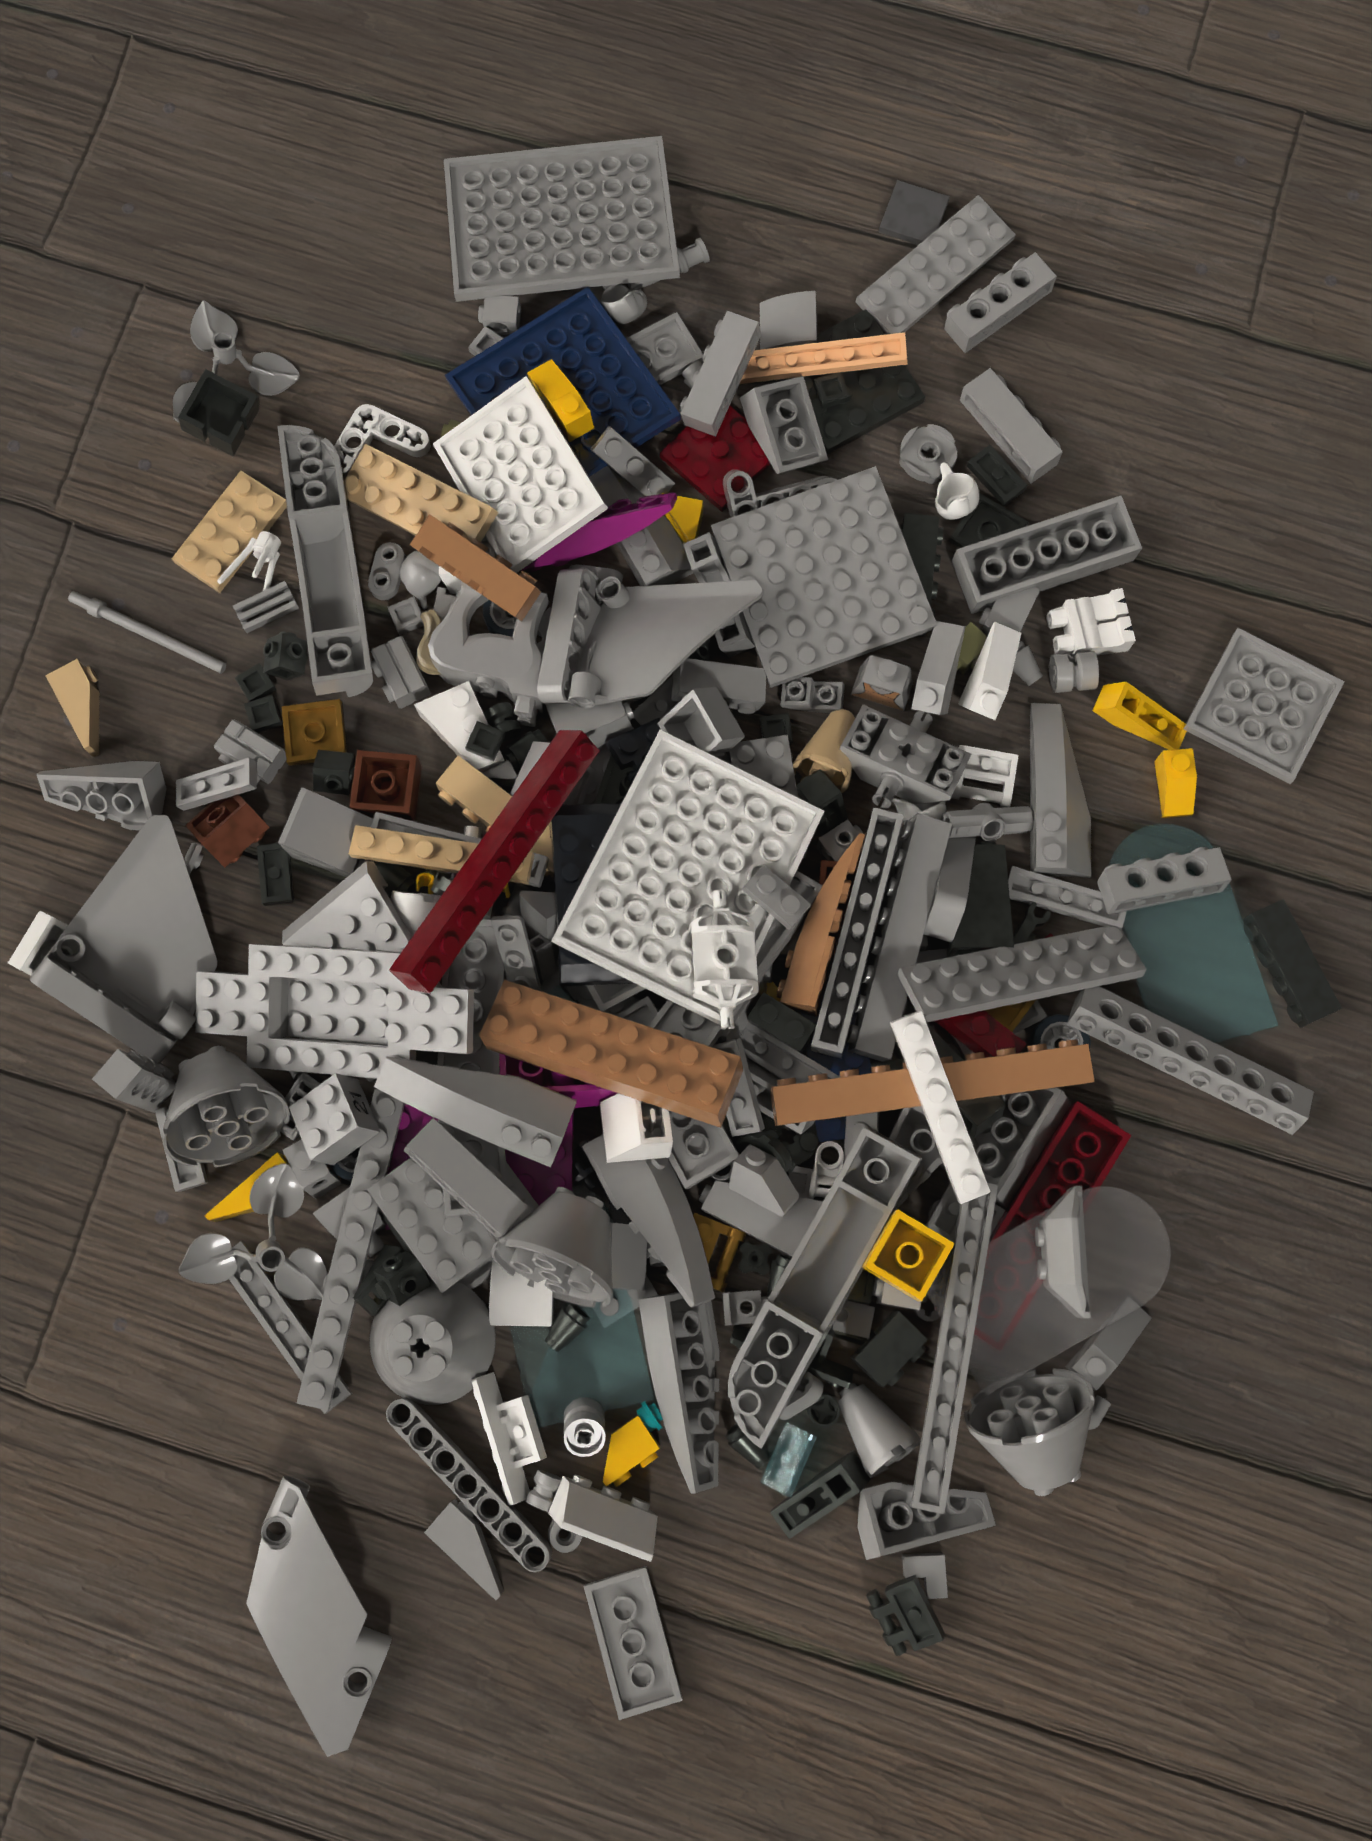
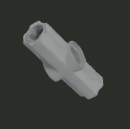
[941,803,1034,842]

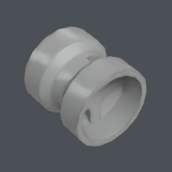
[525,1469,562,1512]

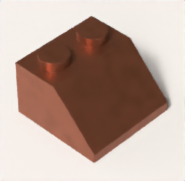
[185,794,270,868]

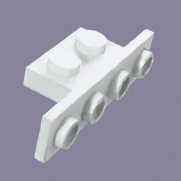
[471,1372,547,1506]

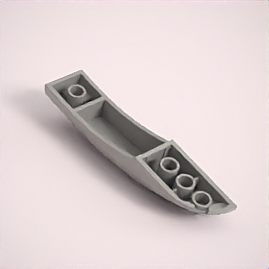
[277,425,373,697]
[728,1127,922,1449]

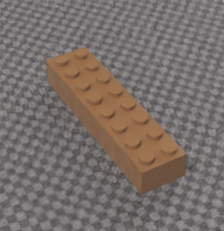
[479,980,743,1128]

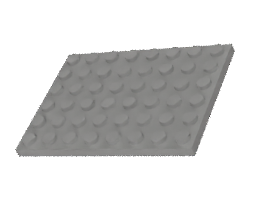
[444,136,680,302]

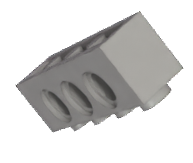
[944,252,1057,353]
[1097,847,1232,914]
[92,1049,176,1113]

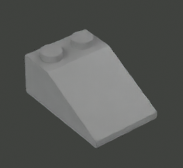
[740,376,828,474]

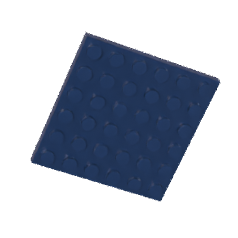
[445,287,681,477]

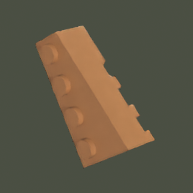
[410,514,541,622]

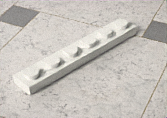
[890,1011,990,1204]

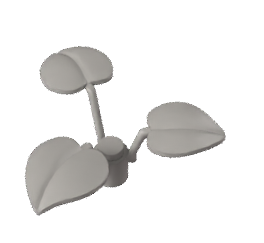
[173,301,300,422]
[179,1163,327,1300]

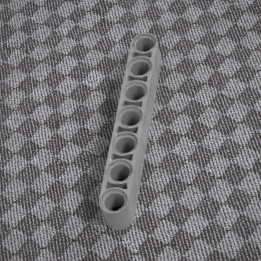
[386,1398,552,1572]

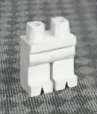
[1046,588,1136,657]

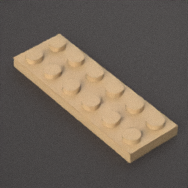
[344,444,498,542]

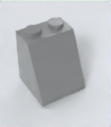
[278,787,373,877]

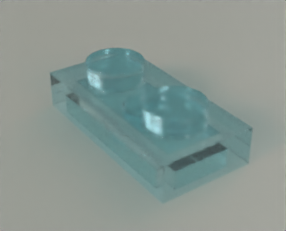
[761,1422,817,1497]

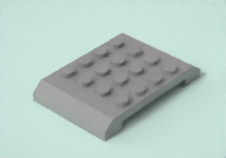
[282,861,442,1082]

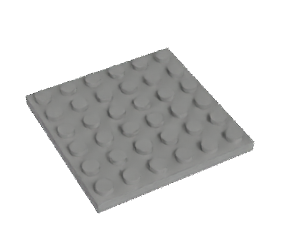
[711,466,937,688]

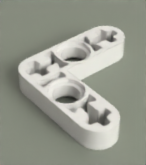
[334,404,431,479]

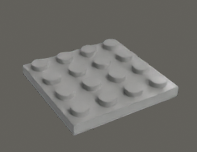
[1183,628,1345,784]
[367,1158,538,1293]

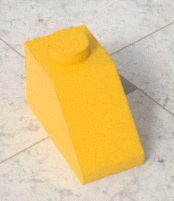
[1154,748,1197,818]

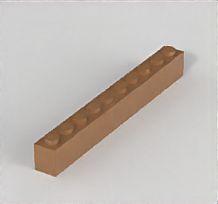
[770,1039,1095,1126]

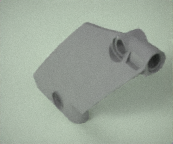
[246,1476,392,1757]

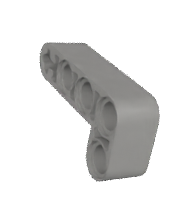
[723,470,837,518]
[923,837,976,943]

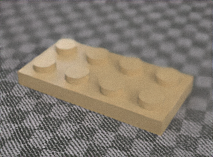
[171,471,287,593]

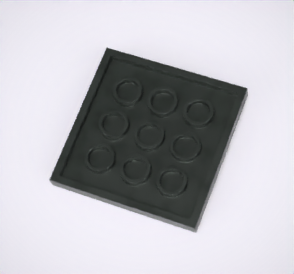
[779,309,925,454]

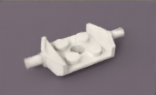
[689,890,759,1030]

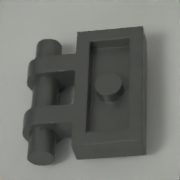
[866,1575,945,1656]

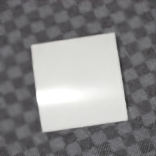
[489,1259,553,1327]

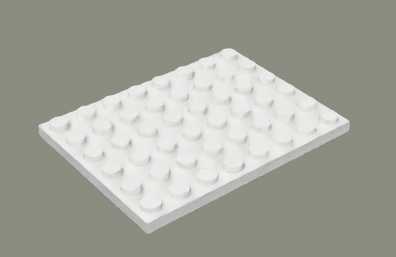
[551,730,824,1025]

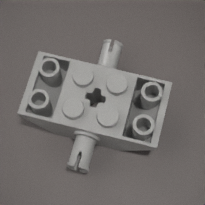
[840,705,972,808]

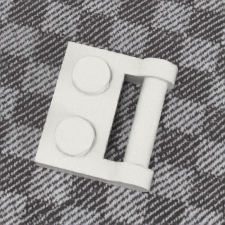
[951,745,1018,807]

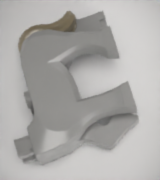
[416,582,552,727]

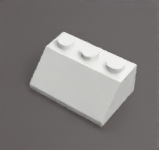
[548,1474,658,1562]

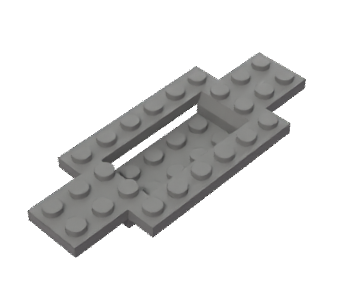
[196,944,474,1079]

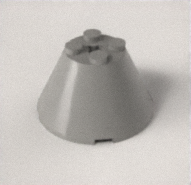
[162,1046,290,1167]
[491,1187,613,1308]
[369,1276,496,1405]
[964,1368,1095,1496]

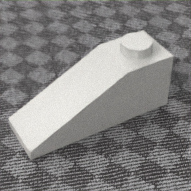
[958,622,1021,720]

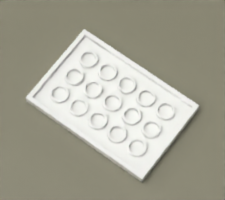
[433,376,608,573]

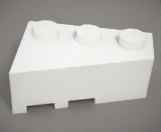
[414,681,504,773]

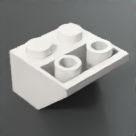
[600,1093,673,1163]

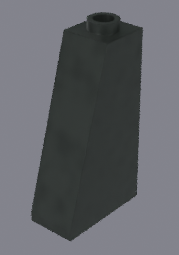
[947,841,1014,958]

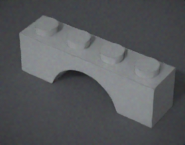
[683,532,755,658]

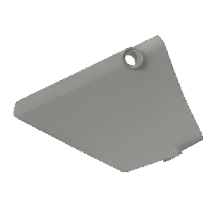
[537,568,764,708]
[30,815,217,1064]

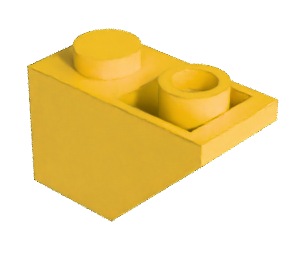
[603,1415,661,1487]

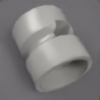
[1049,651,1099,693]
[564,1397,605,1457]

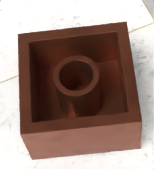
[349,750,422,822]

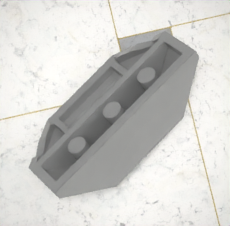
[1035,1186,1091,1318]

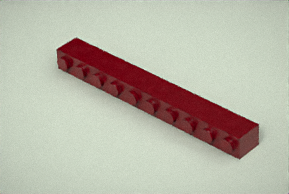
[389,730,600,994]

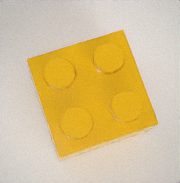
[862,1209,955,1302]

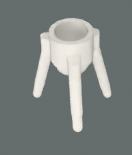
[217,531,281,591]

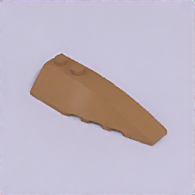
[777,833,866,1016]

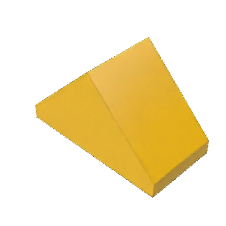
[662,493,703,543]

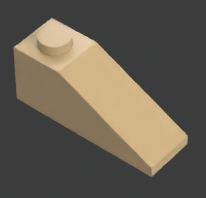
[45,659,100,757]

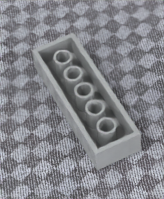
[951,496,1142,614]

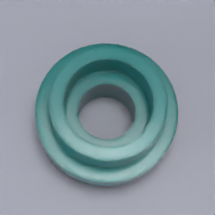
[636,1401,663,1432]

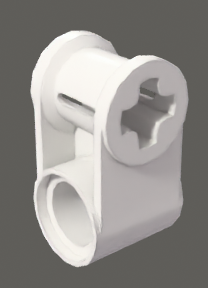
[809,1141,844,1199]

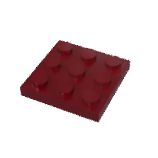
[660,406,771,512]

